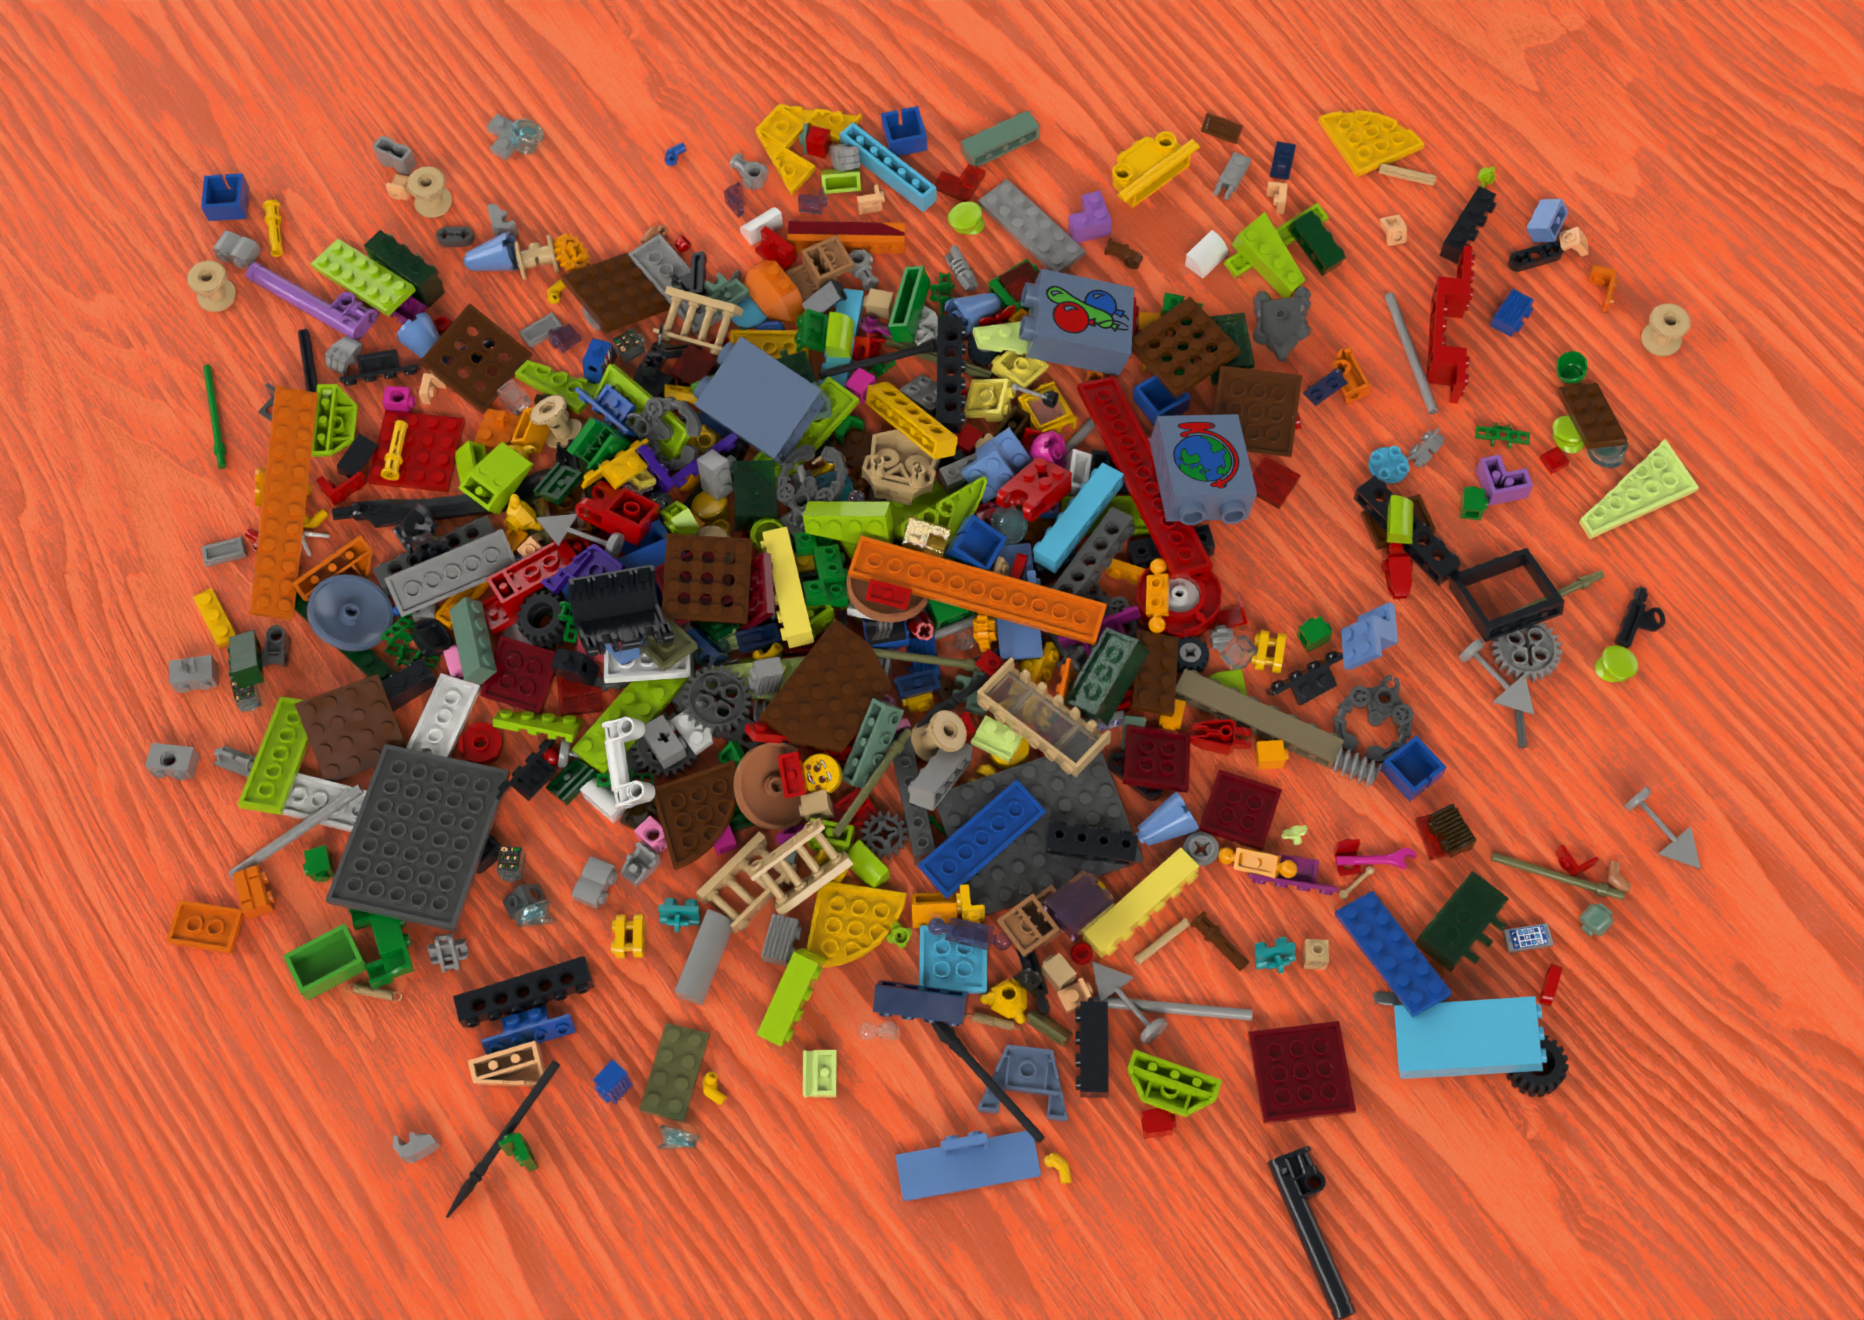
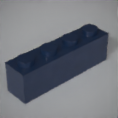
[873,980,969,1026]

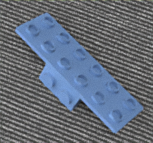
[995,543,1043,661]
[896,1131,1041,1201]

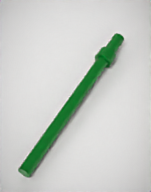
[203,365,226,469]

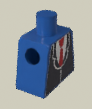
[582,338,618,384]

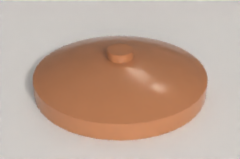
[846,575,928,622]
[734,743,812,830]

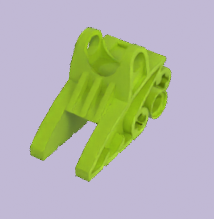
[894,476,987,560]

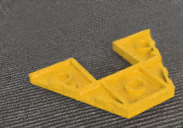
[755,104,862,196]

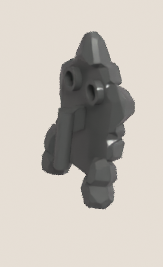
[1252,286,1311,362]

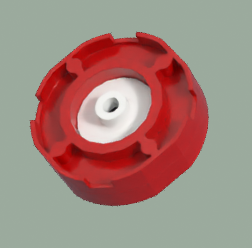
[1135,558,1222,640]

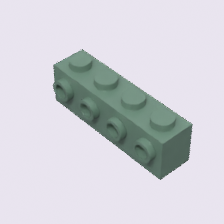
[961,110,1039,169]
[449,597,497,685]
[842,698,904,789]

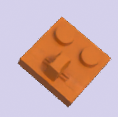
[474,408,521,450]

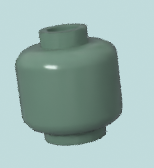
[1579,903,1614,937]

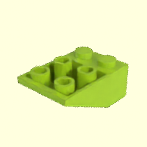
[459,442,534,515]

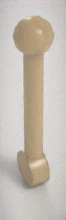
[1339,866,1375,900]

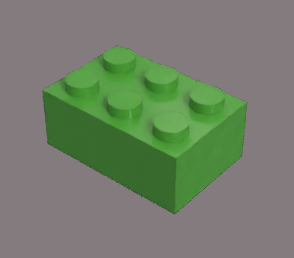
[283,923,367,1001]

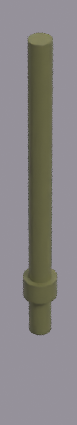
[1508,570,1605,614]
[872,648,981,671]
[832,728,912,838]
[1491,852,1625,901]

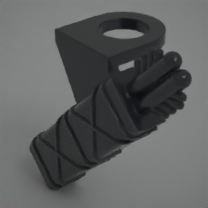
[668,251,707,310]
[646,324,702,359]
[1615,586,1666,649]
[1013,948,1051,1015]

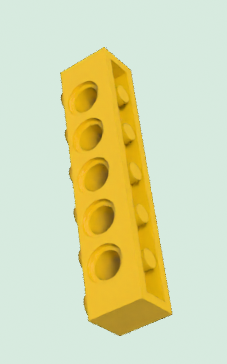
[865,382,958,460]

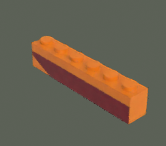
[787,221,906,255]

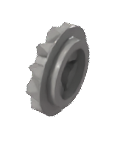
[1184,832,1219,867]

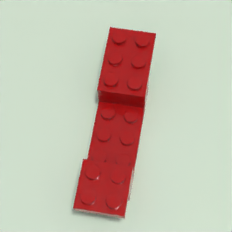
[1426,245,1475,404]
[482,533,625,635]

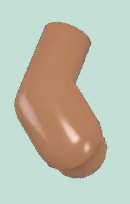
[640,225,668,244]
[1608,861,1631,893]

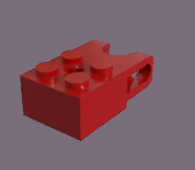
[996,457,1072,522]
[575,481,660,546]

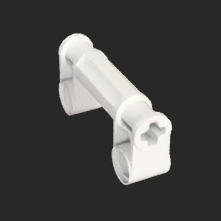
[602,717,655,810]

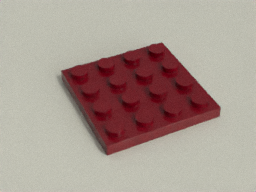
[1248,1021,1356,1124]

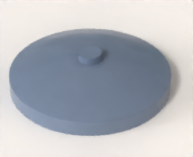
[307,575,394,651]

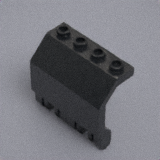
[568,565,674,657]

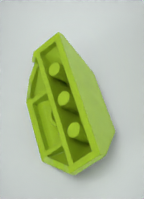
[311,384,358,457]
[1127,1049,1222,1117]

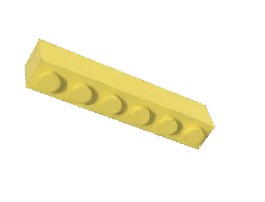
[760,526,814,648]
[1083,847,1199,958]

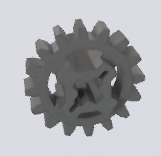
[861,811,908,860]

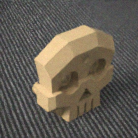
[862,429,941,505]

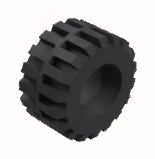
[516,591,574,649]
[1506,1035,1569,1097]

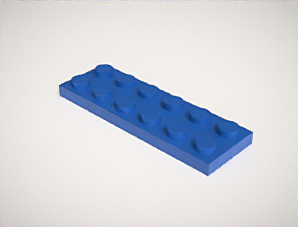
[917,780,1046,899]
[1335,891,1451,1018]

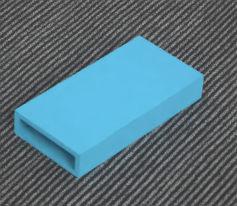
[1394,996,1547,1079]

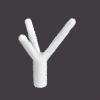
[302,531,330,556]

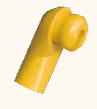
[547,278,566,304]
[753,643,783,660]

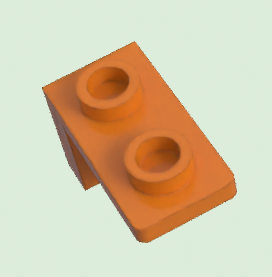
[1587,265,1619,313]

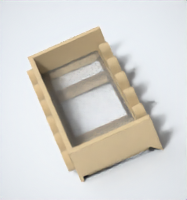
[977,657,1111,778]

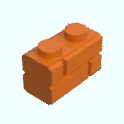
[232,865,275,919]

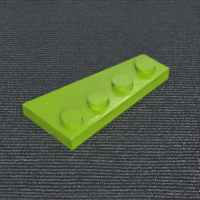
[515,360,600,415]
[493,709,583,743]

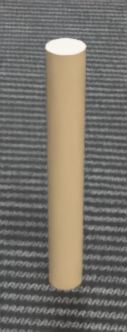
[1133,918,1190,965]

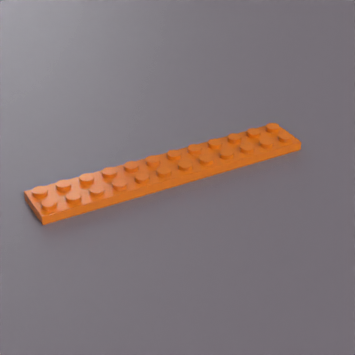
[249,385,318,621]
[848,536,1107,645]

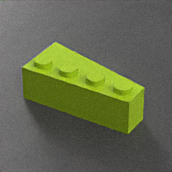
[1232,212,1305,299]
[803,501,895,544]
[756,947,826,1047]

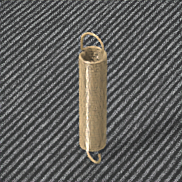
[346,984,402,1001]
[966,1012,1022,1031]

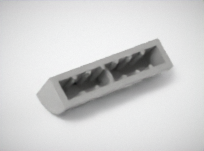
[675,909,733,1006]

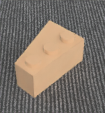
[468,1041,550,1087]

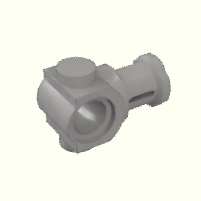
[729,153,769,191]
[847,249,879,291]

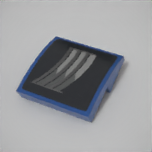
[862,618,910,649]

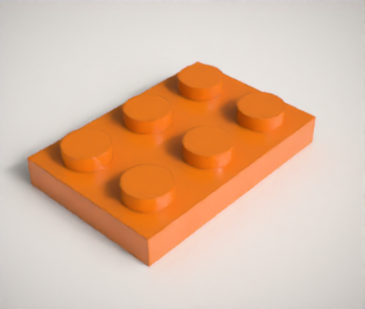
[166,900,244,954]

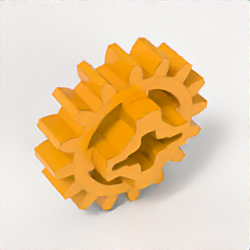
[553,233,591,272]
[973,613,997,652]

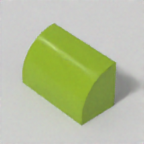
[821,168,861,194]
[826,312,855,358]
[455,440,487,484]
[1387,495,1414,544]
[847,840,890,889]

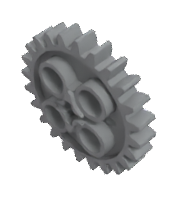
[1491,622,1562,683]

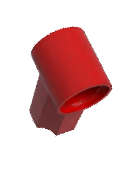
[906,611,934,641]

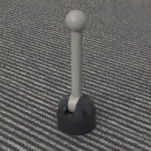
[1011,383,1059,408]

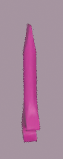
[1336,848,1417,870]

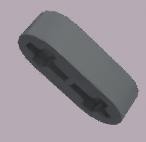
[436,227,474,247]

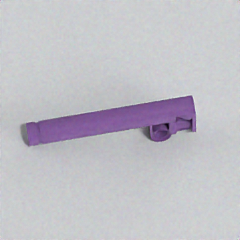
[246,262,378,341]

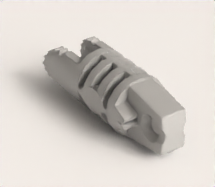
[945,245,978,291]

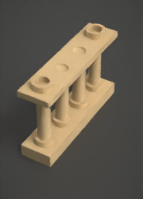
[652,286,744,356]
[748,817,853,916]
[696,832,798,934]

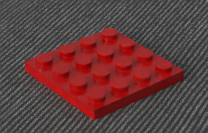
[367,410,465,492]

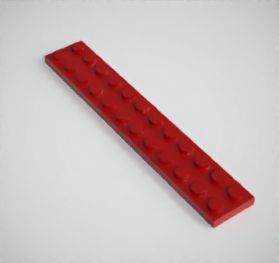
[1077,376,1213,580]

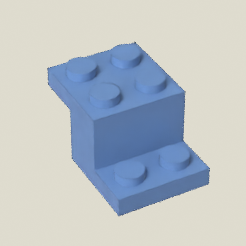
[960,427,1033,504]
[1341,602,1398,670]

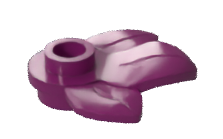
[861,315,891,336]

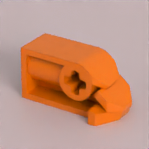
[1331,347,1370,405]

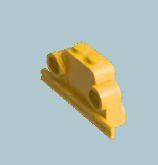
[1112,131,1200,208]

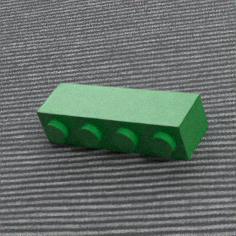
[888,266,931,343]

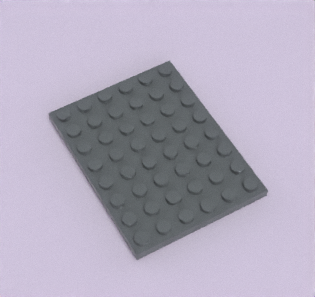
[936,740,1144,916]
[326,744,510,932]

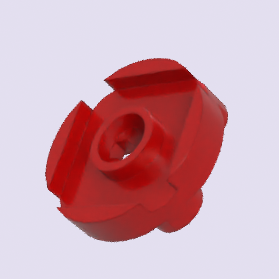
[459,722,503,765]

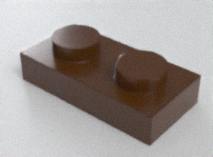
[1200,113,1244,144]

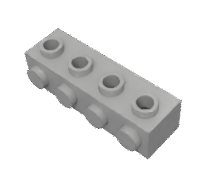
[908,743,973,811]

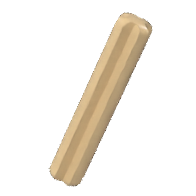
[1379,163,1436,186]

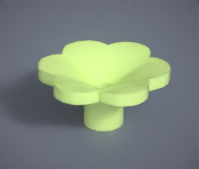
[1281,825,1308,845]

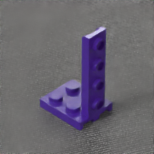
[636,433,738,496]

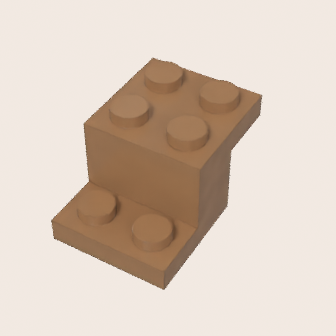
[785,235,855,301]
[997,884,1079,957]

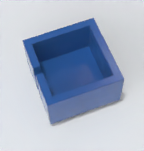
[881,106,927,157]
[201,173,249,221]
[1133,376,1191,426]
[944,514,1007,571]
[1380,735,1447,802]

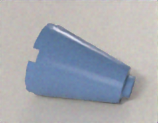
[464,231,519,271]
[944,293,1001,336]
[397,313,450,365]
[1136,791,1199,846]

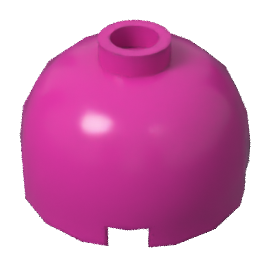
[1029,431,1067,468]

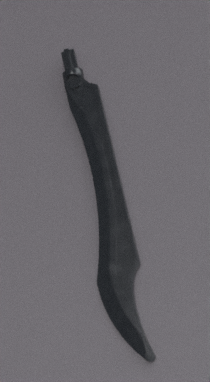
[332,469,610,528]

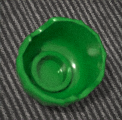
[1556,351,1588,384]

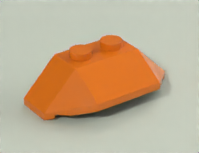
[744,260,805,325]
[291,535,373,601]

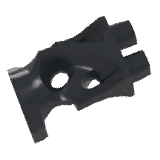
[392,503,450,564]

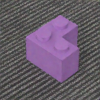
[1068,190,1112,243]
[1476,455,1533,506]

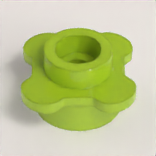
[1477,166,1496,188]
[886,922,912,948]

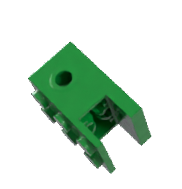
[567,417,635,471]

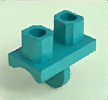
[658,898,700,933]
[1255,936,1296,974]

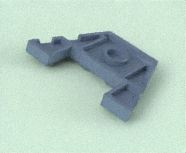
[978,1045,1068,1122]

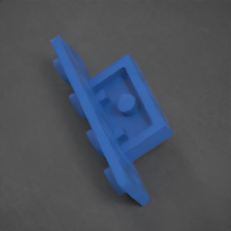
[574,384,638,438]
[481,1005,576,1055]

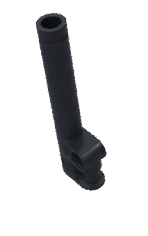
[1267,1146,1357,1320]

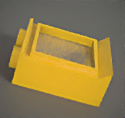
[1018,381,1077,437]

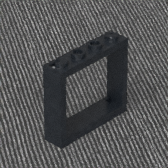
[1449,548,1565,642]

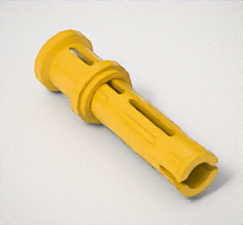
[263,200,283,257]
[381,420,408,481]

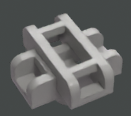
[427,933,469,973]

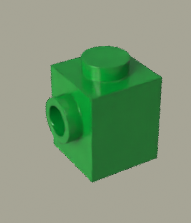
[1460,486,1488,521]
[1297,616,1332,653]
[303,845,335,882]

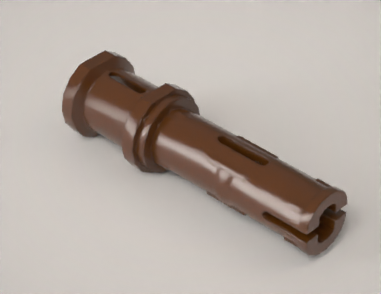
[1190,911,1249,971]

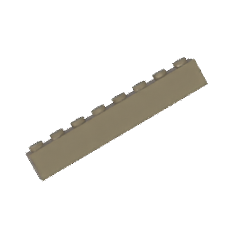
[1175,669,1344,769]

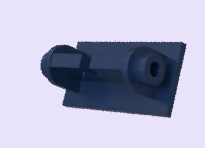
[1303,368,1348,406]

